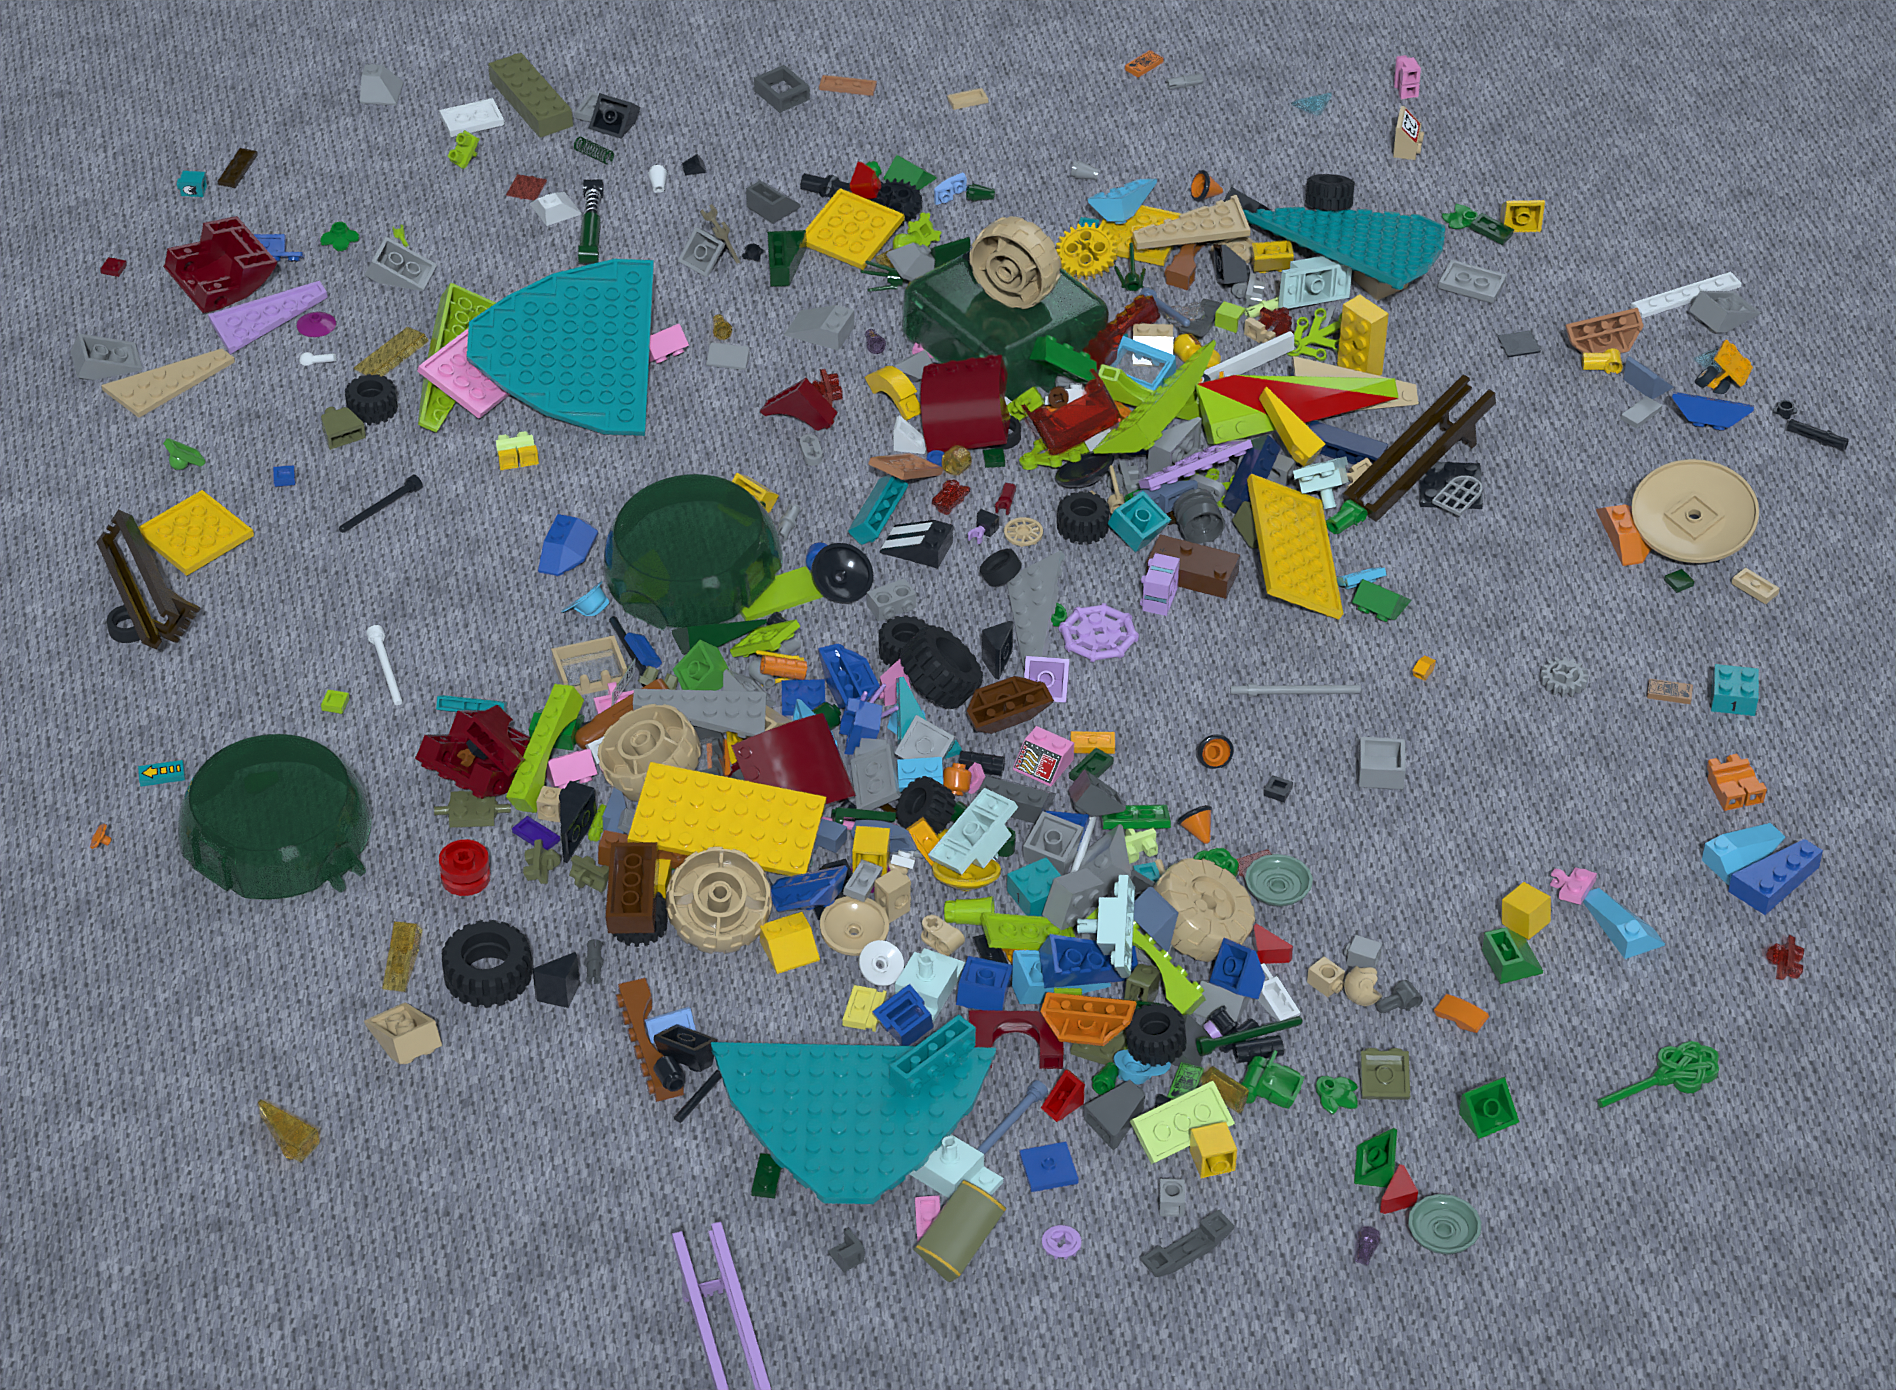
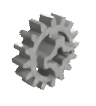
[1540,657,1588,697]

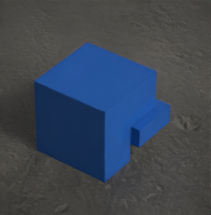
[839,698,883,755]
[872,984,934,1046]

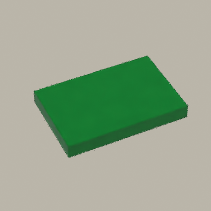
[1101,804,1171,829]

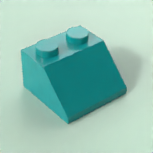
[1108,491,1171,553]

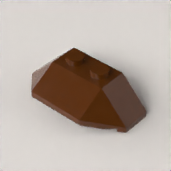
[966,676,1054,734]

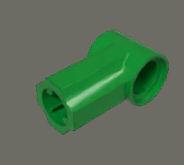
[1326,500,1368,534]

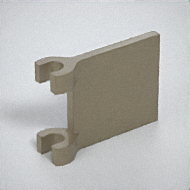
[700,204,740,264]

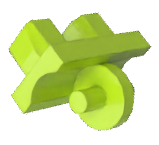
[448,130,480,169]
[1007,387,1045,422]

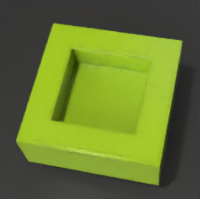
[321,689,349,714]

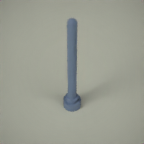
[1139,287,1190,327]
[977,1080,1048,1155]

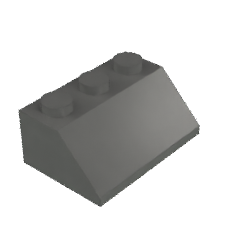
[978,776,1056,824]

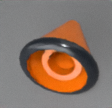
[1191,170,1223,202]
[1197,734,1234,769]
[1177,805,1212,844]

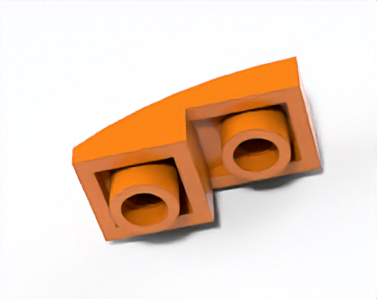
[1434,994,1489,1033]

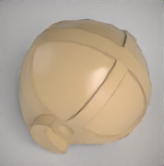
[1344,966,1382,1006]

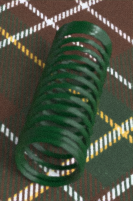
[574,136,614,165]

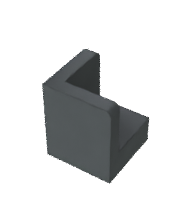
[829,1229,865,1272]

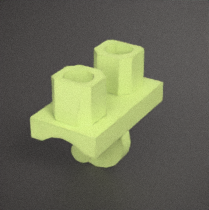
[1125,828,1158,864]

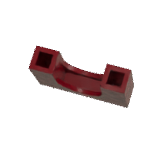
[969,1010,1064,1069]

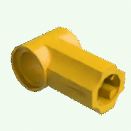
[1582,348,1623,374]

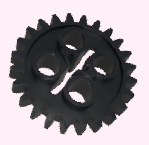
[868,178,923,226]

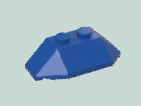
[1672,392,1754,430]
[538,514,598,576]
[818,643,880,709]
[771,865,848,912]

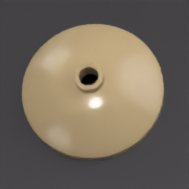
[820,896,889,956]

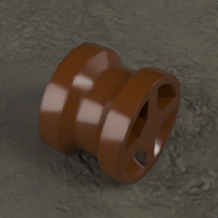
[1049,386,1069,408]

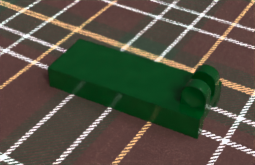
[831,807,896,824]

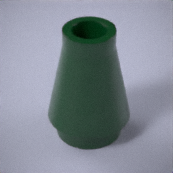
[966,183,995,202]

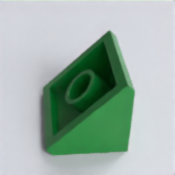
[883,154,937,190]
[1459,1077,1520,1139]
[1354,1128,1397,1188]

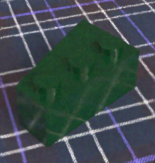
[767,230,807,287]

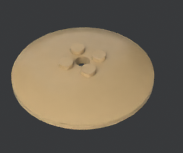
[1631,459,1759,563]

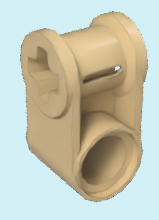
[921,915,965,956]

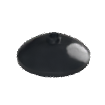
[1055,451,1114,487]
[811,543,874,604]

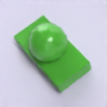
[163,438,206,470]

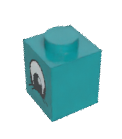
[177,170,208,197]

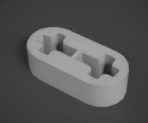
[800,434,822,466]
[1189,474,1226,502]

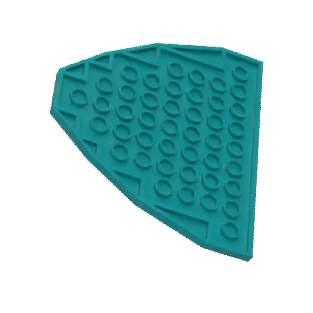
[467,259,654,436]

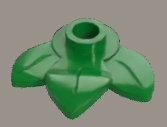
[1442,204,1478,229]
[320,222,359,252]
[1315,1076,1358,1115]

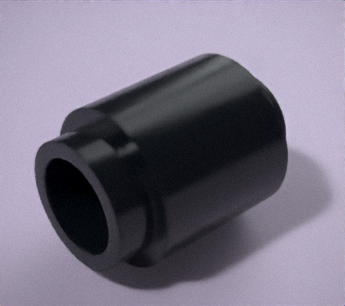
[653,1056,685,1092]

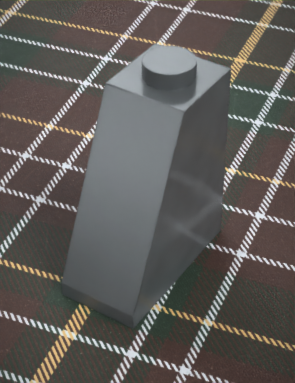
[1084,1080,1145,1150]

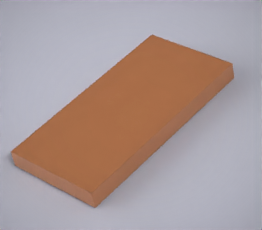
[868,453,943,480]

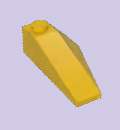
[1259,387,1325,467]

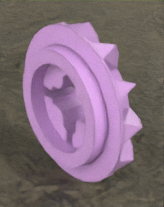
[1042,1225,1081,1260]

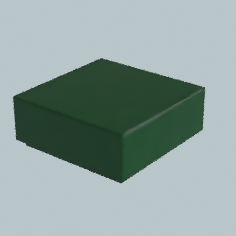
[1664,569,1695,593]

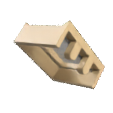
[551,636,628,695]

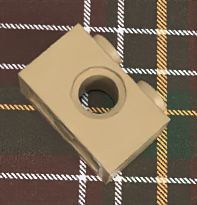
[874,868,911,923]

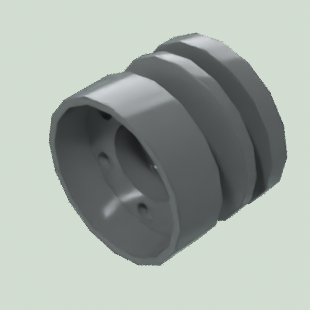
[1173,488,1225,544]

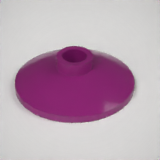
[296,312,336,337]

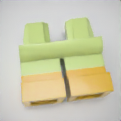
[496,431,539,470]

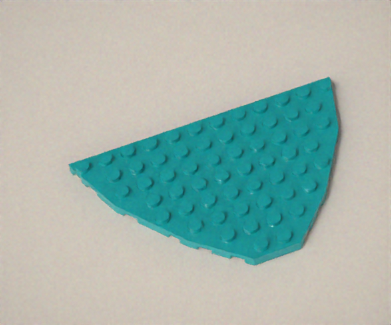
[1243,207,1445,290]
[711,1042,996,1204]

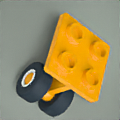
[1695,339,1753,394]

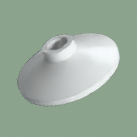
[859,940,904,986]

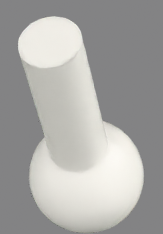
[299,352,337,365]

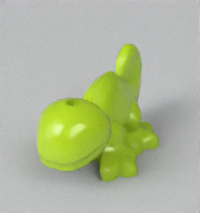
[892,212,941,250]

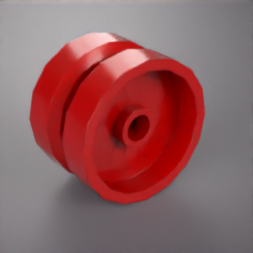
[439,839,490,896]

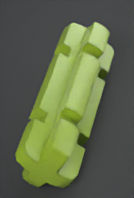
[588,804,607,842]

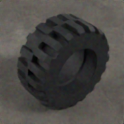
[900,625,983,708]
[441,920,532,1008]

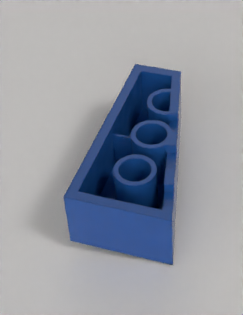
[1728,839,1823,915]
[1039,934,1138,988]

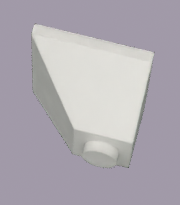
[530,192,581,226]

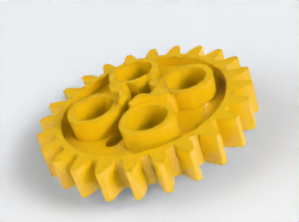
[1056,222,1118,280]

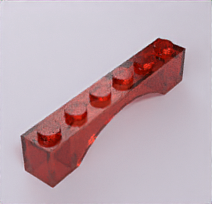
[1083,295,1161,370]

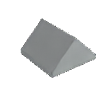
[1192,980,1251,1022]

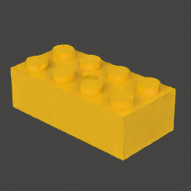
[1337,294,1389,376]

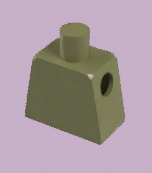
[321,407,366,450]
[1124,964,1161,1002]

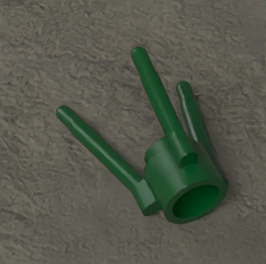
[1114,243,1146,291]
[860,260,903,292]

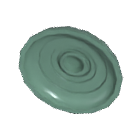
[1245,854,1313,907]
[1408,1194,1481,1255]

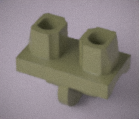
[638,665,678,690]
[523,839,561,884]
[569,855,609,893]

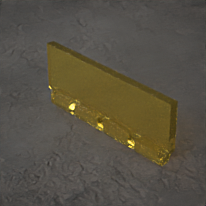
[354,326,429,376]

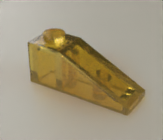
[382,921,422,992]
[258,1099,320,1163]

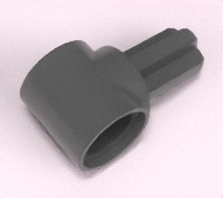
[1376,980,1423,1013]

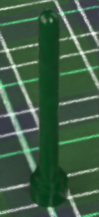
[1195,1016,1303,1057]

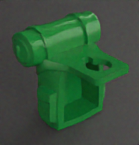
[1236,1050,1305,1109]

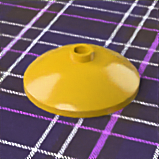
[932,859,1001,891]

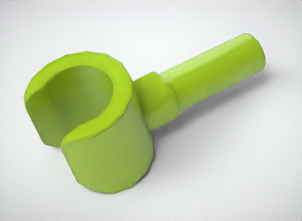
[392,224,409,247]

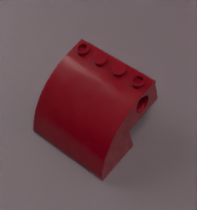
[163,216,277,313]
[921,355,1011,453]
[415,710,531,799]
[731,713,857,809]

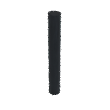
[674,1070,722,1123]

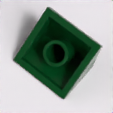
[930,237,970,271]

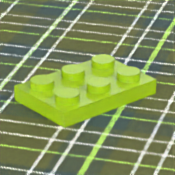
[729,619,800,658]

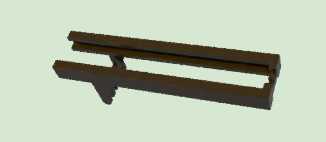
[1343,374,1496,522]
[96,509,201,650]

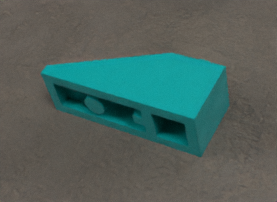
[896,677,927,744]

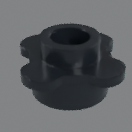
[742,243,764,261]
[1773,400,1798,419]

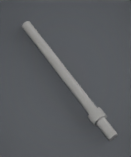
[1230,683,1361,696]

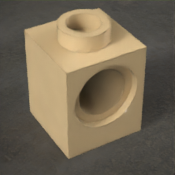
[537,786,561,822]
[1307,956,1345,997]

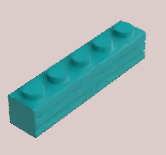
[436,695,507,712]

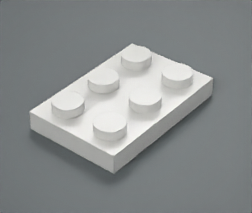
[439,98,504,137]

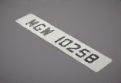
[612,659,635,706]

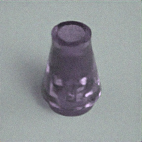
[865,329,886,354]
[1355,1226,1381,1265]

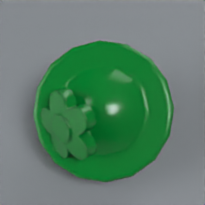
[1051,603,1067,627]

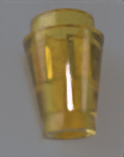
[713,314,732,340]

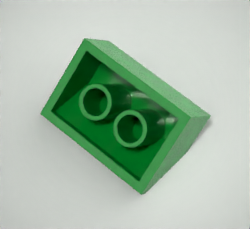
[1029,335,1097,384]

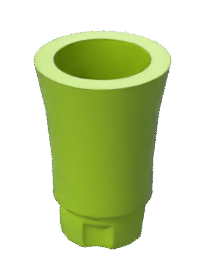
[944,896,995,926]

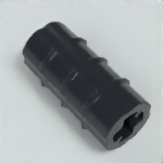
[959,751,1005,776]
[1232,1035,1284,1064]

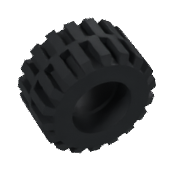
[1305,174,1355,211]
[345,374,398,425]
[1057,491,1110,545]
[879,615,930,667]
[896,776,956,835]
[612,892,668,947]
[1125,1003,1187,1067]

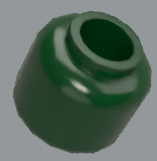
[812,702,841,731]

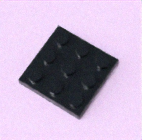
[1419,462,1483,509]

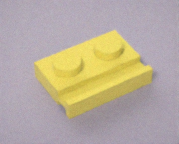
[842,985,887,1032]

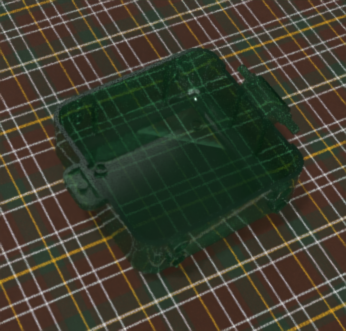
[902,255,1109,401]

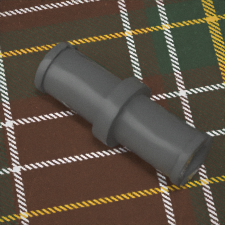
[585,939,603,984]

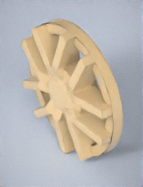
[1004,517,1043,547]

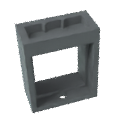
[754,65,810,113]

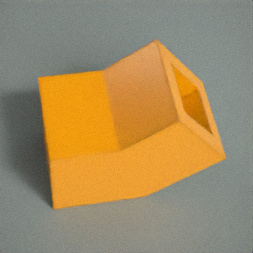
[1412,655,1436,681]

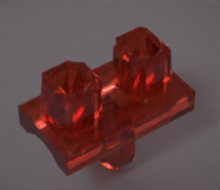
[1259,307,1294,337]
[811,369,843,405]
[932,479,970,515]
[1766,935,1805,980]

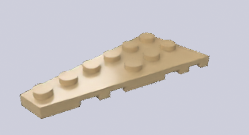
[1133,194,1251,250]
[101,348,235,418]
[1292,356,1418,412]

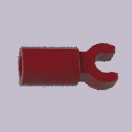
[995,482,1016,515]

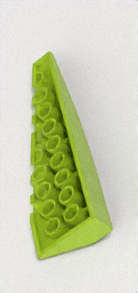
[418,282,496,432]
[1092,340,1216,454]

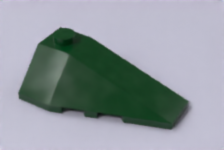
[672,619,767,654]

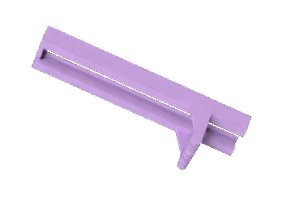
[672,1222,771,1390]

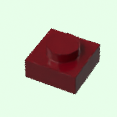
[100,257,127,277]

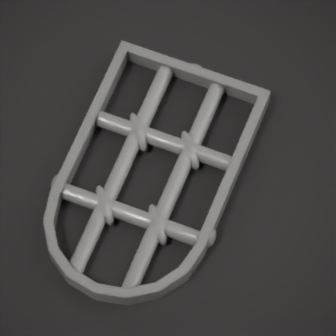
[1432,476,1482,516]

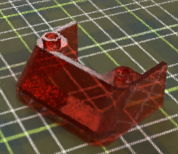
[1021,369,1122,455]

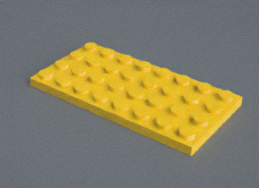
[1247,474,1343,619]
[627,762,826,876]

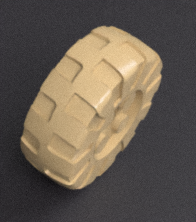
[970,216,1061,309]
[597,704,701,801]
[666,847,772,954]
[1153,858,1255,962]

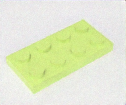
[1130,1081,1235,1165]

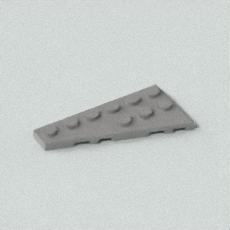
[1007,550,1065,668]
[633,689,766,738]

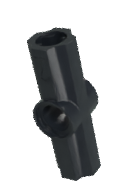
[800,173,852,199]

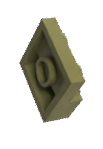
[1359,1048,1410,1100]

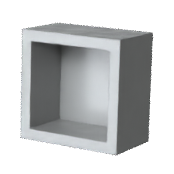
[1359,737,1406,789]
[1042,868,1105,930]

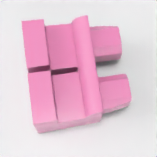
[1394,55,1421,99]

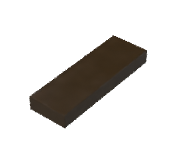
[217,148,258,188]

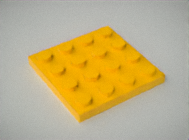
[805,188,905,270]
[1098,205,1181,266]
[138,490,254,576]

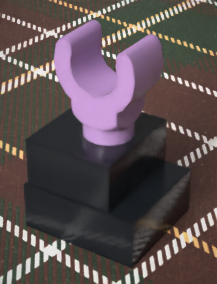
[968,509,999,544]

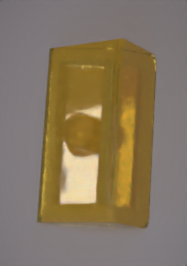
[1201,1066,1249,1114]

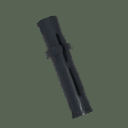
[1787,419,1849,451]

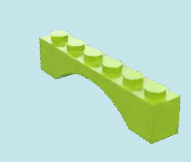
[1093,364,1204,424]
[506,684,584,813]
[1087,906,1206,1016]

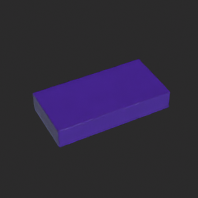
[512,816,560,850]

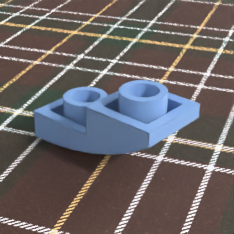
[934,173,967,205]

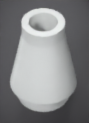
[648,165,667,193]

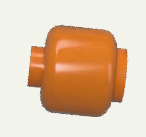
[943,763,972,796]

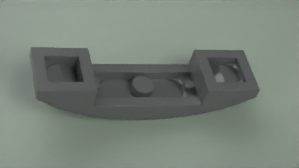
[1180,298,1222,337]
[1141,1210,1234,1277]

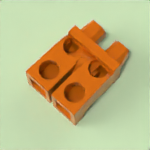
[1707,754,1767,811]

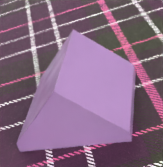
[1024,656,1069,702]

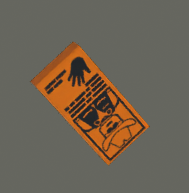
[1125,50,1163,78]

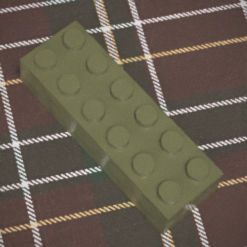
[488,52,573,138]

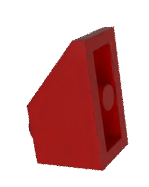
[849,161,881,199]

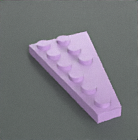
[208,281,327,354]
[1138,439,1253,491]

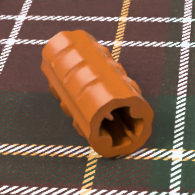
[760,655,807,680]

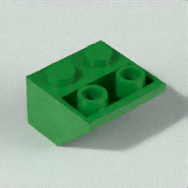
[1482,927,1543,984]

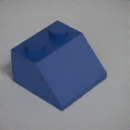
[1209,938,1266,999]
[956,956,1013,1011]

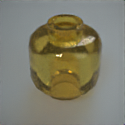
[941,445,972,476]

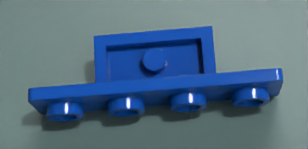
[253,234,305,261]

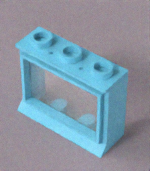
[1105,336,1176,390]

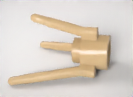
[1090,465,1124,514]

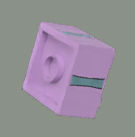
[1140,553,1180,616]

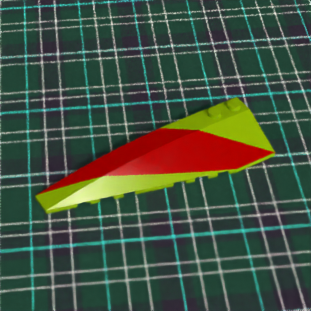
[1195,375,1399,444]

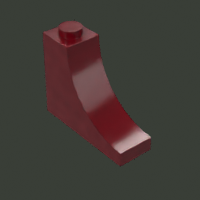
[760,378,838,431]
[462,705,525,777]

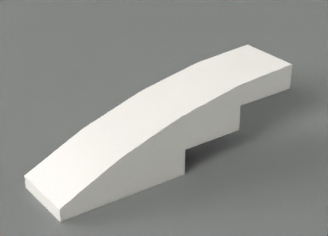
[1257,963,1301,1021]

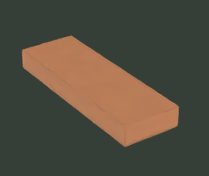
[819,75,877,96]

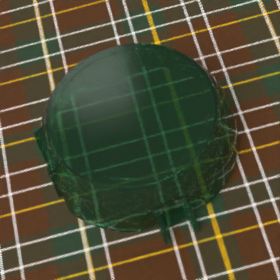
[603,474,783,630]
[178,734,371,900]

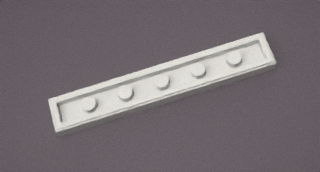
[1631,272,1741,318]
[1204,331,1294,380]

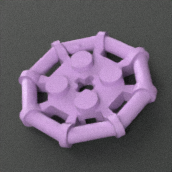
[1059,603,1139,662]

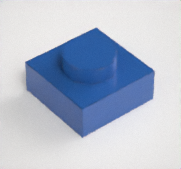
[273,465,295,487]

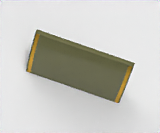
[913,1180,1007,1282]

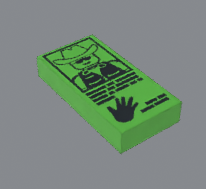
[1168,1062,1204,1099]

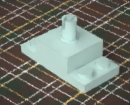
[1278,256,1352,310]
[1293,457,1349,509]
[928,788,1018,875]
[1077,875,1135,978]
[895,948,966,1022]
[910,1134,1003,1198]

